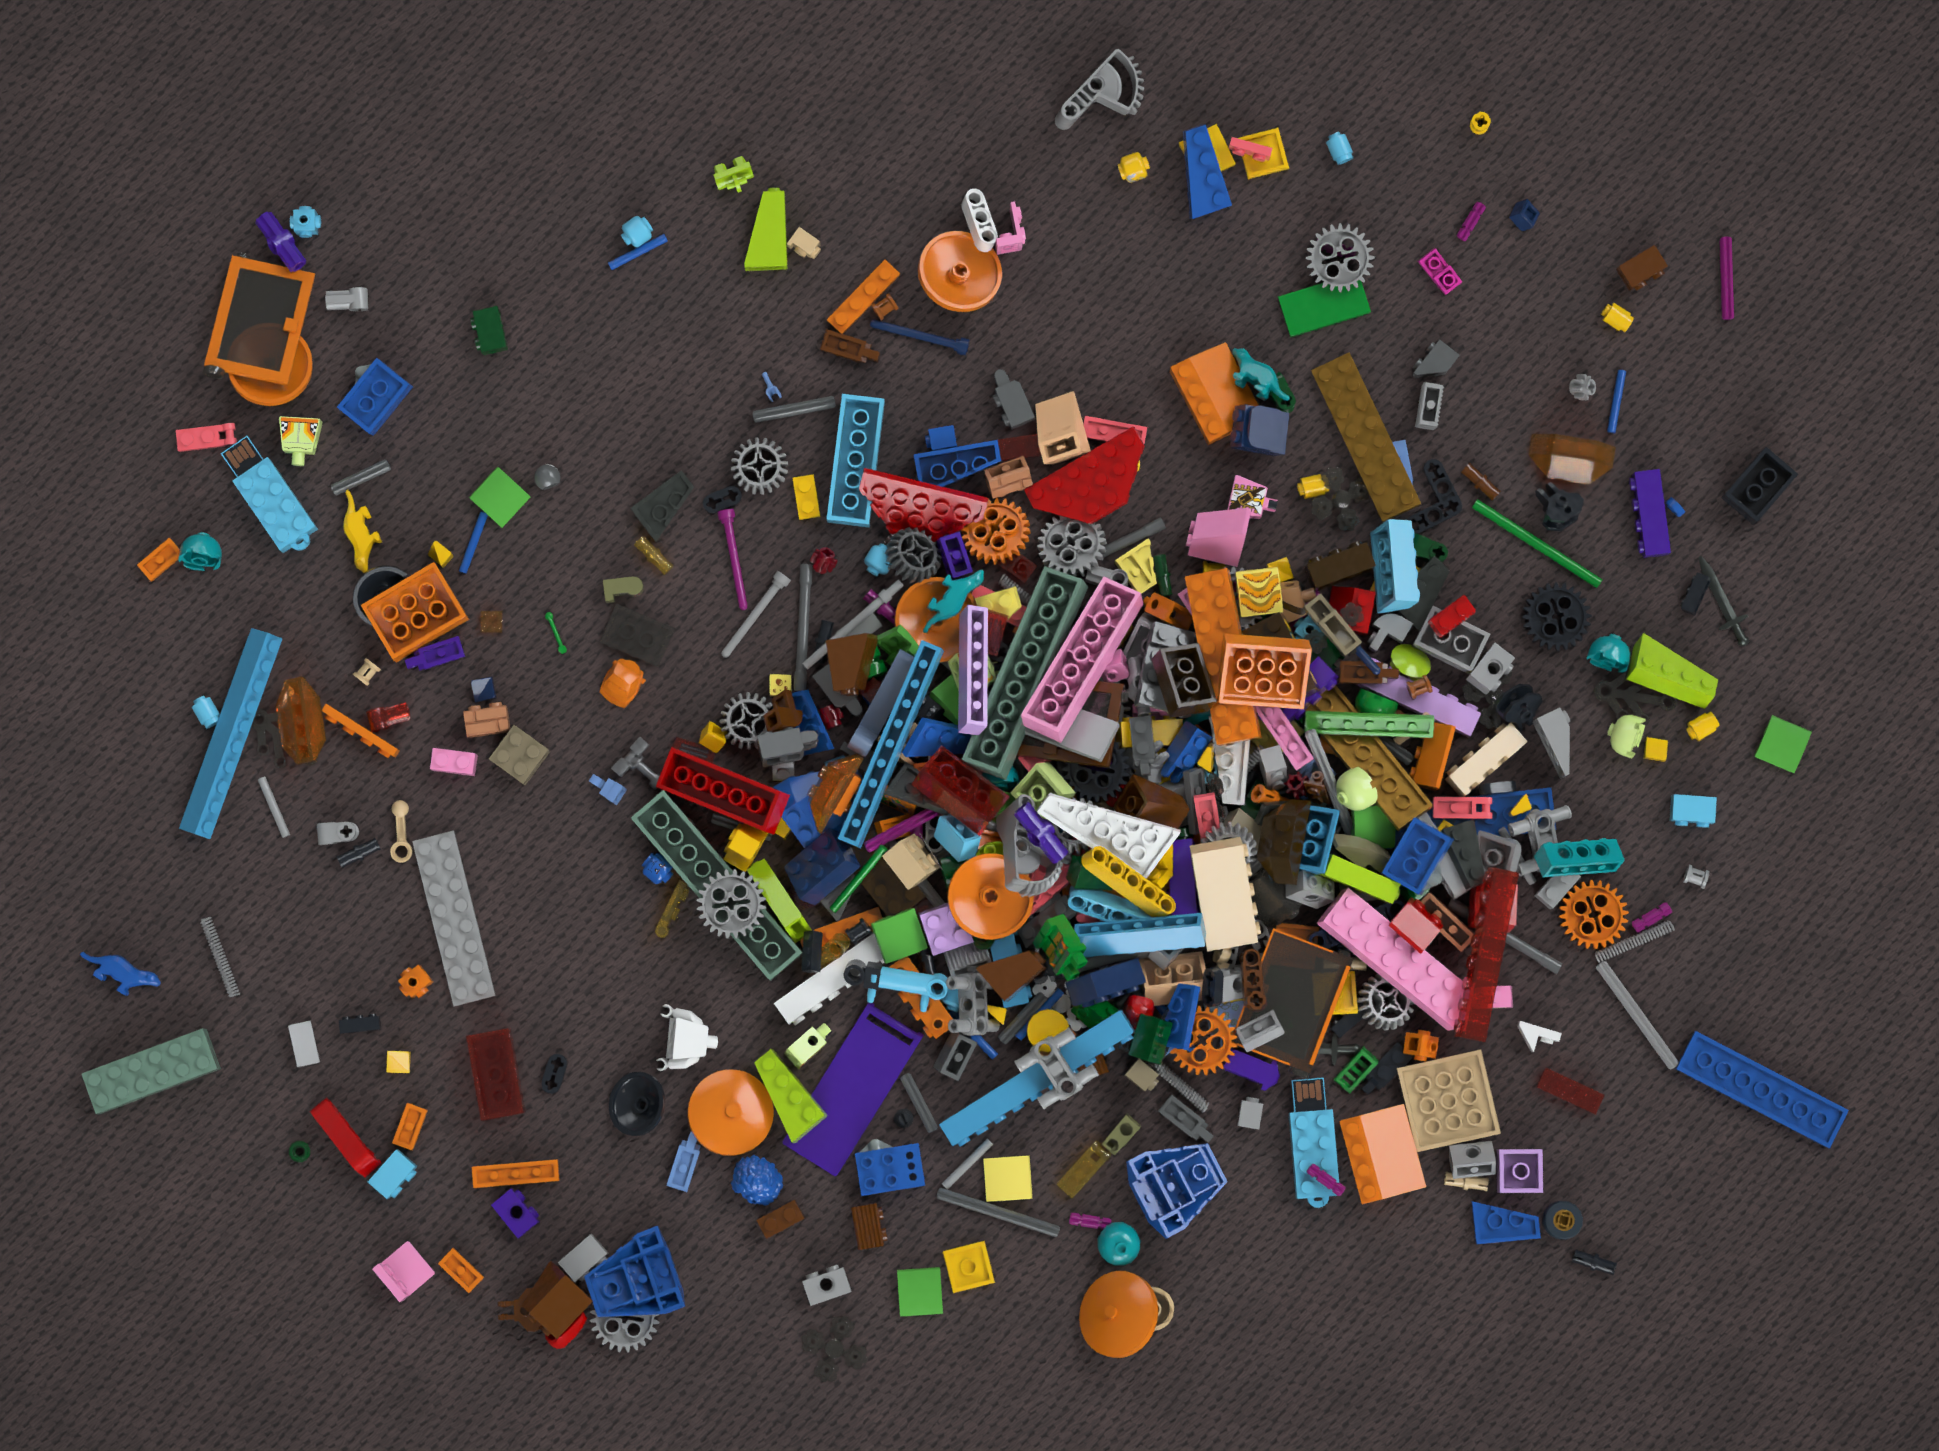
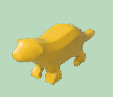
[343,490,382,573]

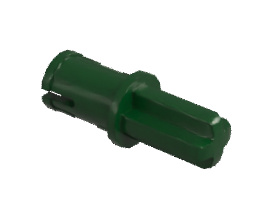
[1153,554,1173,597]

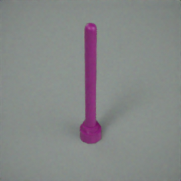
[717,509,748,610]

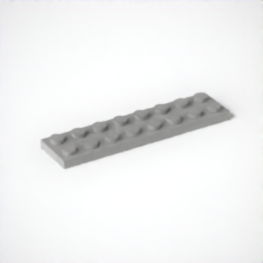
[412,831,496,1007]

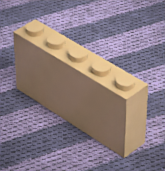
[1189,837,1261,952]

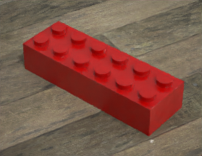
[656,747,790,835]

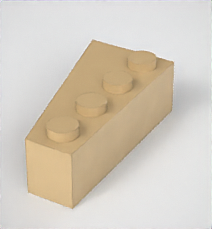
[1445,722,1528,797]

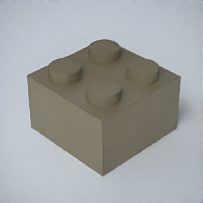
[489,725,551,785]

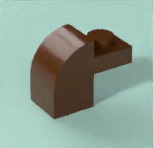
[763,690,803,733]

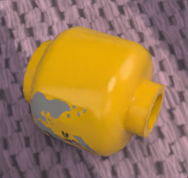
[1118,152,1150,183]

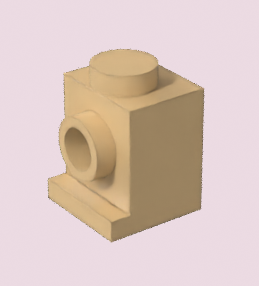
[787,227,821,259]

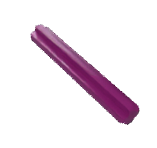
[1720,236,1734,320]
[864,809,940,852]

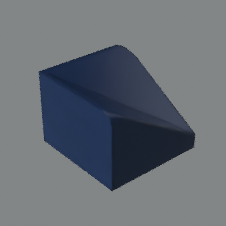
[1509,199,1540,231]
[471,677,496,703]

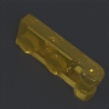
[655,880,690,938]
[1056,1140,1112,1199]

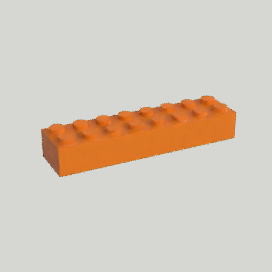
[1185,568,1262,746]

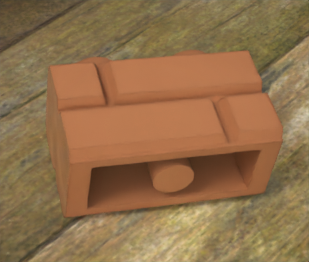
[983,456,1033,499]
[463,702,511,738]

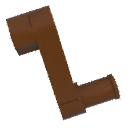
[1239,949,1266,1010]

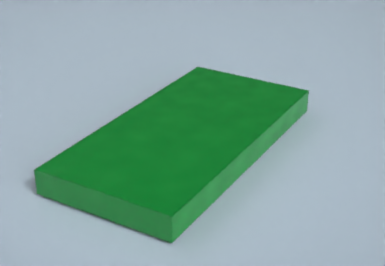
[1278,280,1371,338]

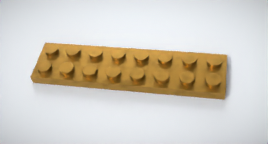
[1311,352,1422,523]
[1306,685,1433,832]

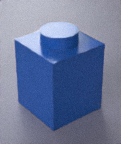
[925,425,957,451]

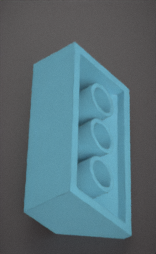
[1370,519,1420,614]

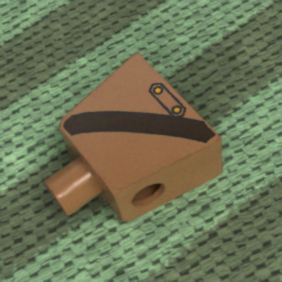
[1272,581,1317,623]

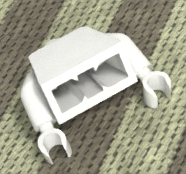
[656,1004,718,1071]

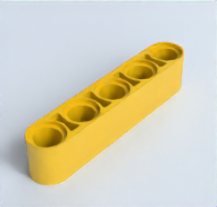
[1081,846,1176,917]

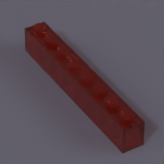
[1454,867,1519,1042]

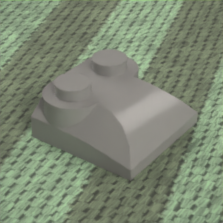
[1478,830,1521,885]

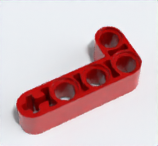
[310,1097,382,1178]

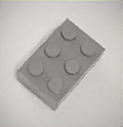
[1412,606,1490,674]

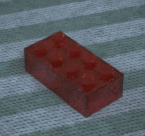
[911,745,1010,836]
[466,1028,526,1121]

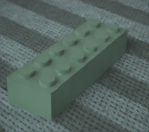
[82,1028,221,1114]

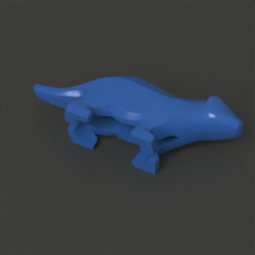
[80,952,161,996]

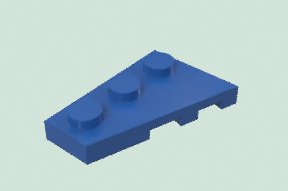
[792,690,834,756]

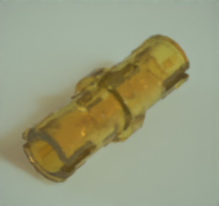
[634,536,674,575]

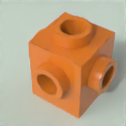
[398,965,434,998]
[1403,1030,1439,1062]

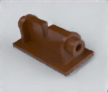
[1303,771,1330,804]

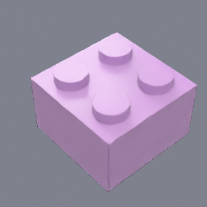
[918,903,974,956]
[1496,1149,1543,1193]

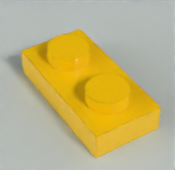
[793,474,820,520]

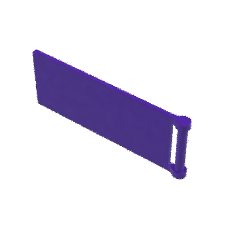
[782,1003,924,1176]

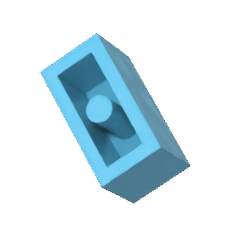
[1670,794,1717,828]
[934,812,981,862]
[368,1149,417,1199]

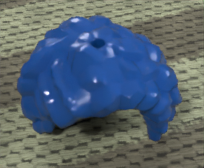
[731,1155,783,1206]

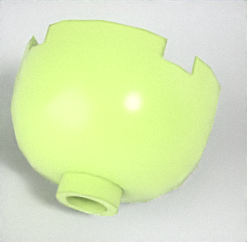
[1608,715,1646,759]
[1336,767,1378,811]

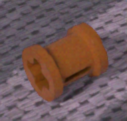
[871,293,899,321]
[1406,675,1433,700]

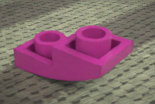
[1417,248,1462,295]

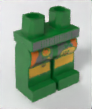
[1032,914,1088,981]

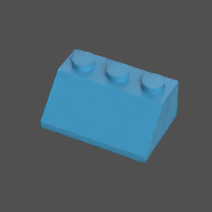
[1299,805,1340,875]

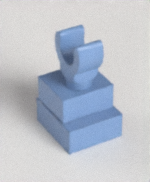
[589,774,627,805]

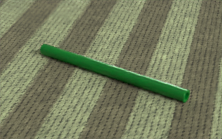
[1472,499,1603,588]

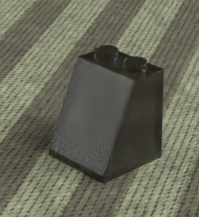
[1248,867,1302,927]

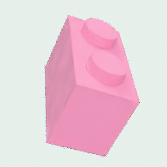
[430,748,478,776]

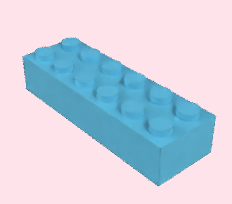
[827,394,885,528]

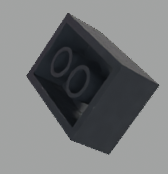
[1721,447,1798,525]

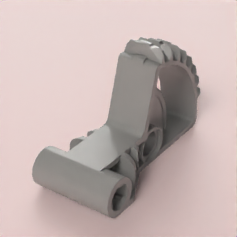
[1055,49,1144,130]
[996,794,1064,897]

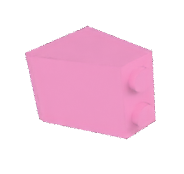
[1186,508,1251,567]

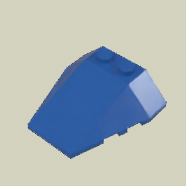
[772,762,863,848]
[1126,1143,1228,1239]
[584,1226,685,1317]

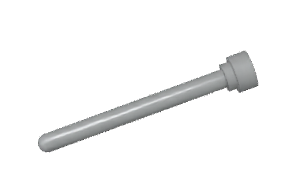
[721,570,791,658]

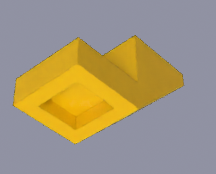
[1147,844,1173,889]

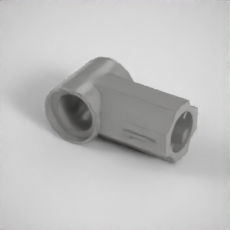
[325,287,368,312]
[1085,565,1128,587]

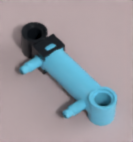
[843,959,948,1012]

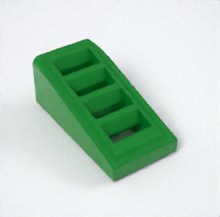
[1334,1046,1379,1094]

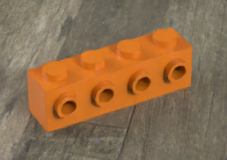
[890,956,953,1039]

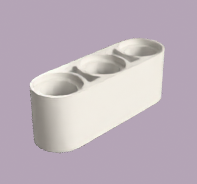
[961,189,998,252]

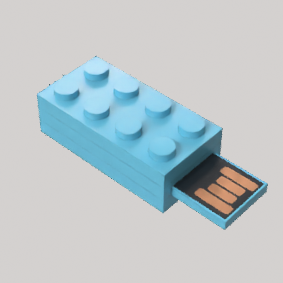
[221,436,318,553]
[1288,1078,1339,1208]

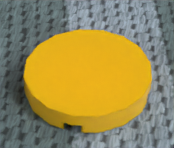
[1026,1009,1069,1052]

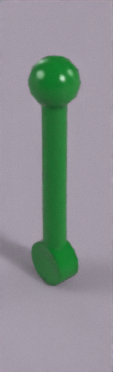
[545,612,567,654]

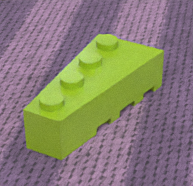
[1626,633,1718,709]
[754,1049,828,1143]

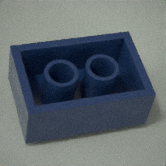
[784,828,861,905]
[1065,958,1146,1008]

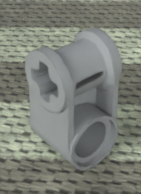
[317,822,359,845]

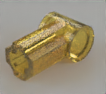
[821,933,850,970]

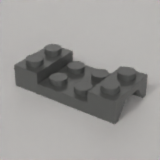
[1134,621,1195,713]

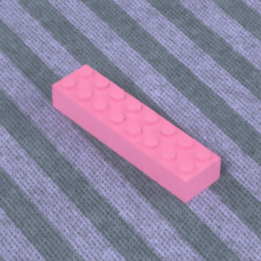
[1021,577,1143,743]
[1317,888,1480,1031]

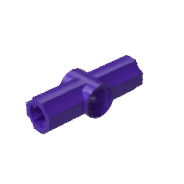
[255,212,306,272]
[1014,802,1068,864]

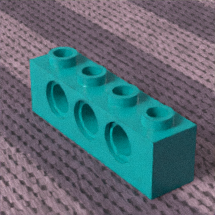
[1534,838,1625,877]

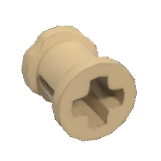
[353,658,381,686]

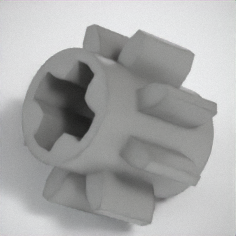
[1569,374,1596,400]

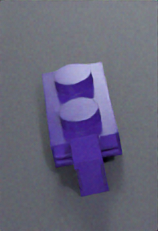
[405,636,465,670]

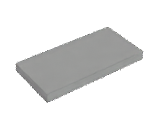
[1024,709,1120,762]

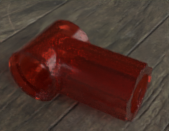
[366,702,411,732]

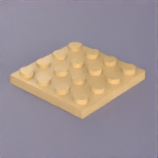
[1397,1049,1501,1152]

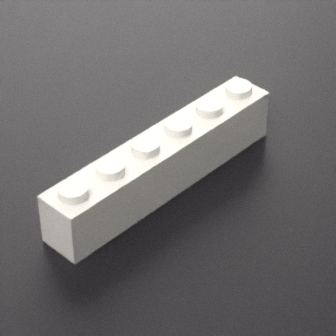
[774,933,884,1025]

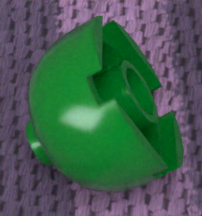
[1355,688,1399,714]

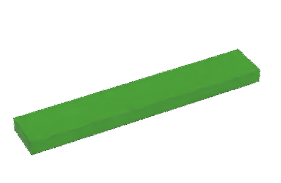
[1304,711,1434,738]

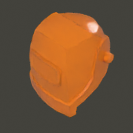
[599,659,646,708]

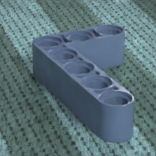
[847,649,914,758]

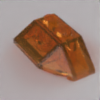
[1529,434,1616,485]
[276,676,326,764]
[807,754,863,834]

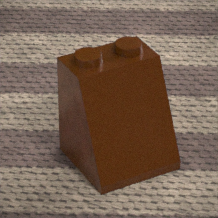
[826,633,878,696]
[1113,774,1190,829]
[976,951,1047,1002]
[522,1261,593,1339]

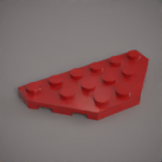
[1024,427,1145,524]
[859,468,988,542]

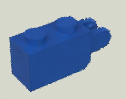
[1160,720,1213,783]

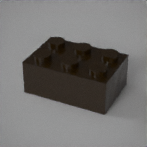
[1304,541,1376,592]
[1151,643,1217,718]

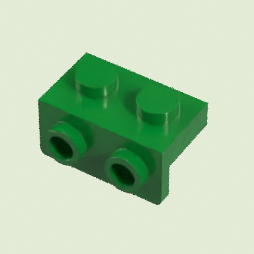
[1071,1001,1118,1029]

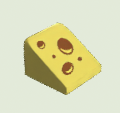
[770,674,792,697]

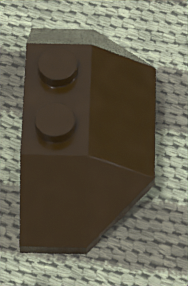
[1256,799,1311,885]

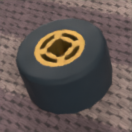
[1542,1201,1583,1240]

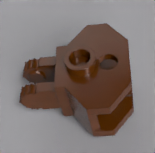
[498,1287,541,1332]

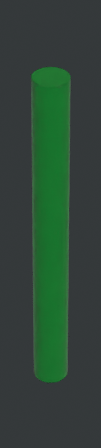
[830,845,887,913]

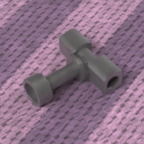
[611,737,661,790]

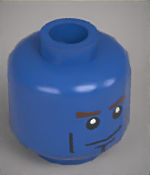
[641,853,674,884]

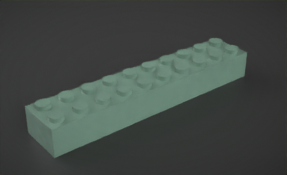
[962,566,1088,780]
[631,790,803,981]

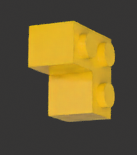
[723,823,769,872]

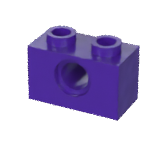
[936,532,973,580]
[491,1188,540,1238]

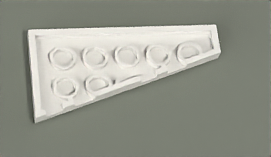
[1037,793,1181,878]

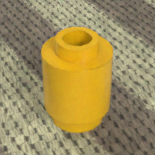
[1601,303,1634,332]
[1297,474,1330,499]
[1686,712,1720,741]

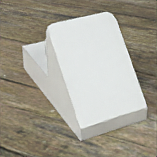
[1517,1021,1562,1052]

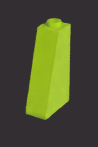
[744,188,788,271]
[1318,854,1401,904]
[747,859,812,943]

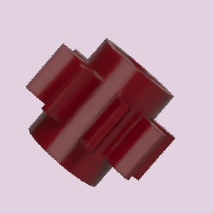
[810,547,838,574]
[819,704,844,730]
[1284,772,1310,800]

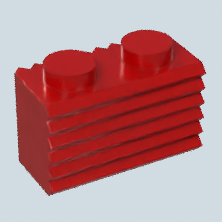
[1428,595,1476,638]

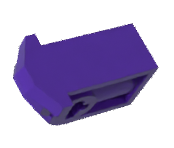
[1223,1048,1280,1091]

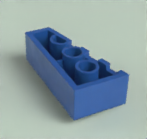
[1183,124,1232,219]
[914,440,1001,487]

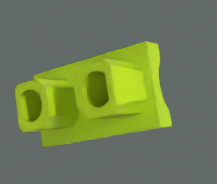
[713,156,754,193]

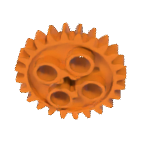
[961,498,1031,565]
[1558,880,1629,949]
[1170,1006,1238,1076]

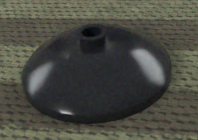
[353,565,409,626]
[609,1072,665,1136]

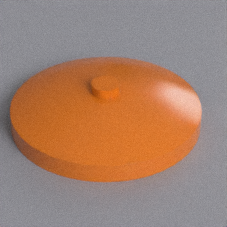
[918,231,1002,312]
[227,323,313,406]
[895,577,977,663]
[947,853,1034,940]
[687,1069,774,1156]
[1079,1271,1158,1358]

